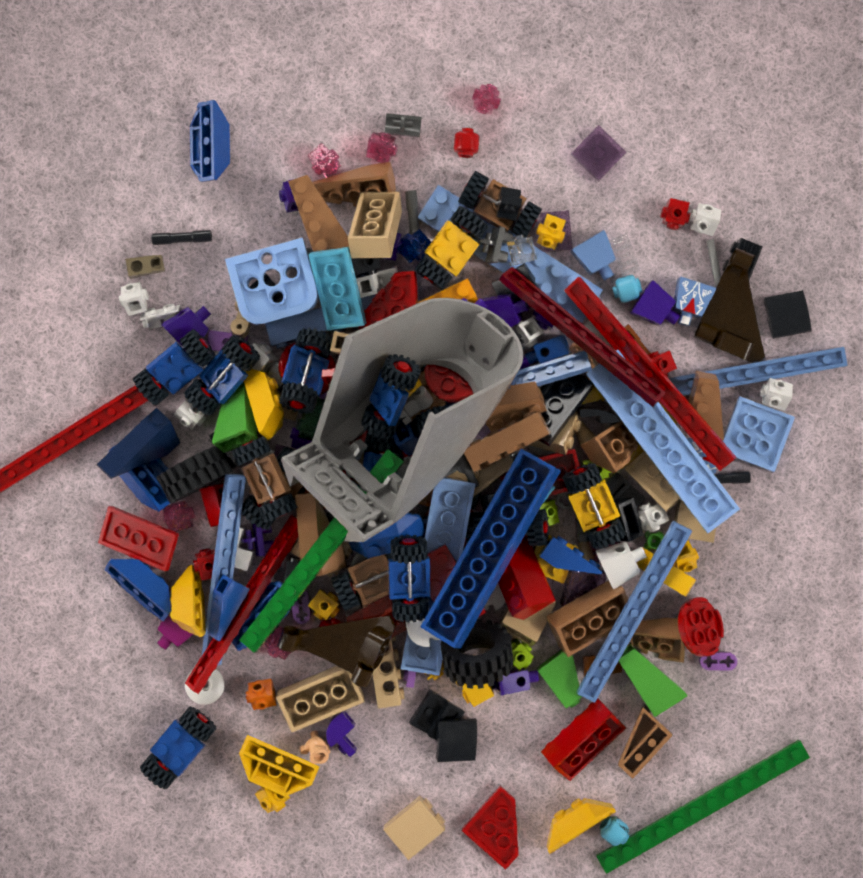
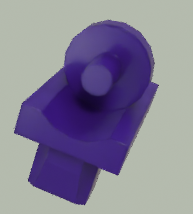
[241,524,274,557]

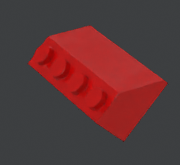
[498,534,556,620]
[541,698,626,781]

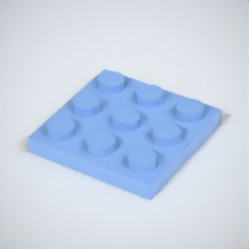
[722,396,795,472]

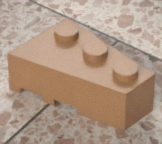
[684,371,724,440]

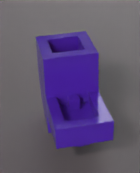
[326,711,357,757]

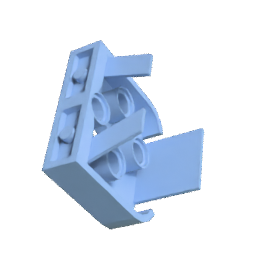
[225,238,319,325]

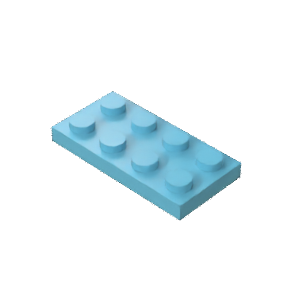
[308,247,366,330]

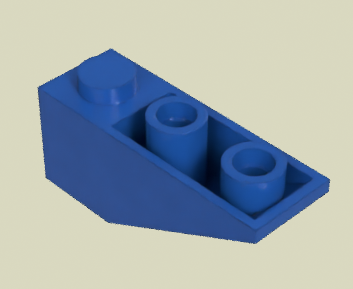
[538,535,602,574]
[208,574,250,642]

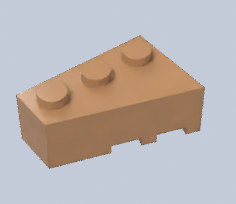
[486,381,547,432]
[618,706,673,779]

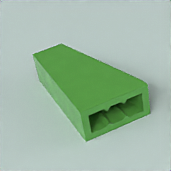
[212,381,257,453]
[618,644,687,717]

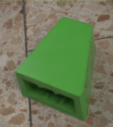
[537,650,582,709]

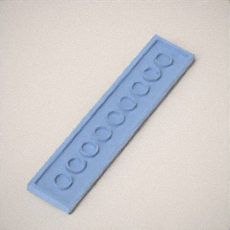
[418,185,603,323]
[586,350,740,533]
[401,477,475,676]

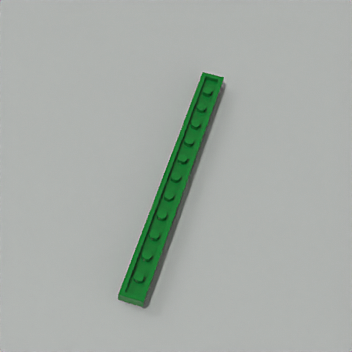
[239,449,404,653]
[596,740,810,874]

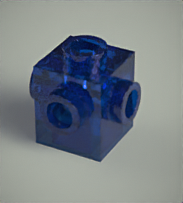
[397,229,431,264]

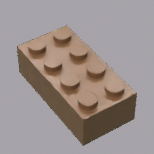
[546,580,628,657]

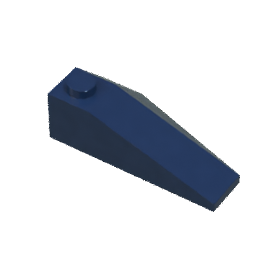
[97,408,181,479]

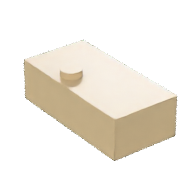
[348,192,402,258]
[276,666,365,732]

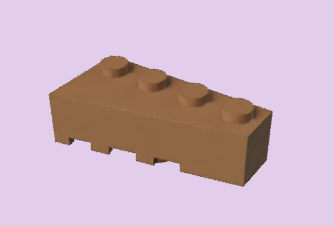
[288,175,349,252]
[464,410,551,472]

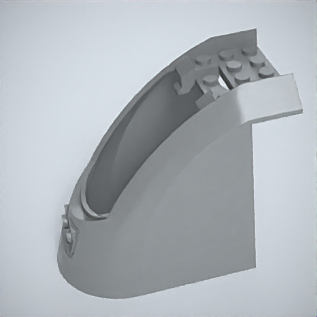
[281,298,523,542]

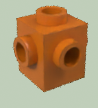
[246,679,277,710]

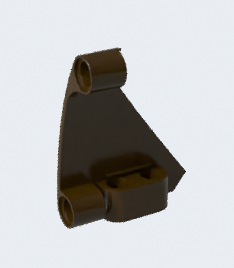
[694,248,765,363]
[277,615,395,687]

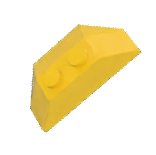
[244,369,284,440]
[170,565,206,637]
[239,735,320,797]
[546,798,616,854]

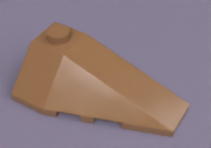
[312,162,396,207]
[295,493,347,576]
[606,617,686,663]

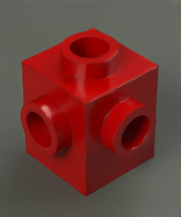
[660,198,690,230]
[648,350,677,377]
[193,548,215,581]

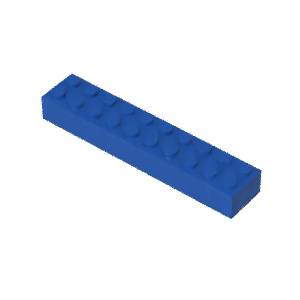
[420,449,561,648]

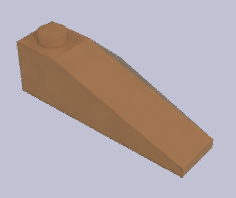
[581,421,638,473]

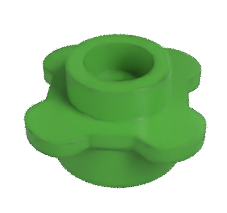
[644,531,664,550]

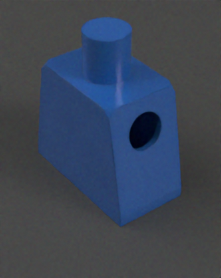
[525,335,571,364]

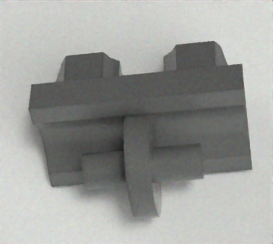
[384,113,422,138]
[478,226,513,264]

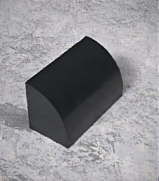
[614,498,644,542]

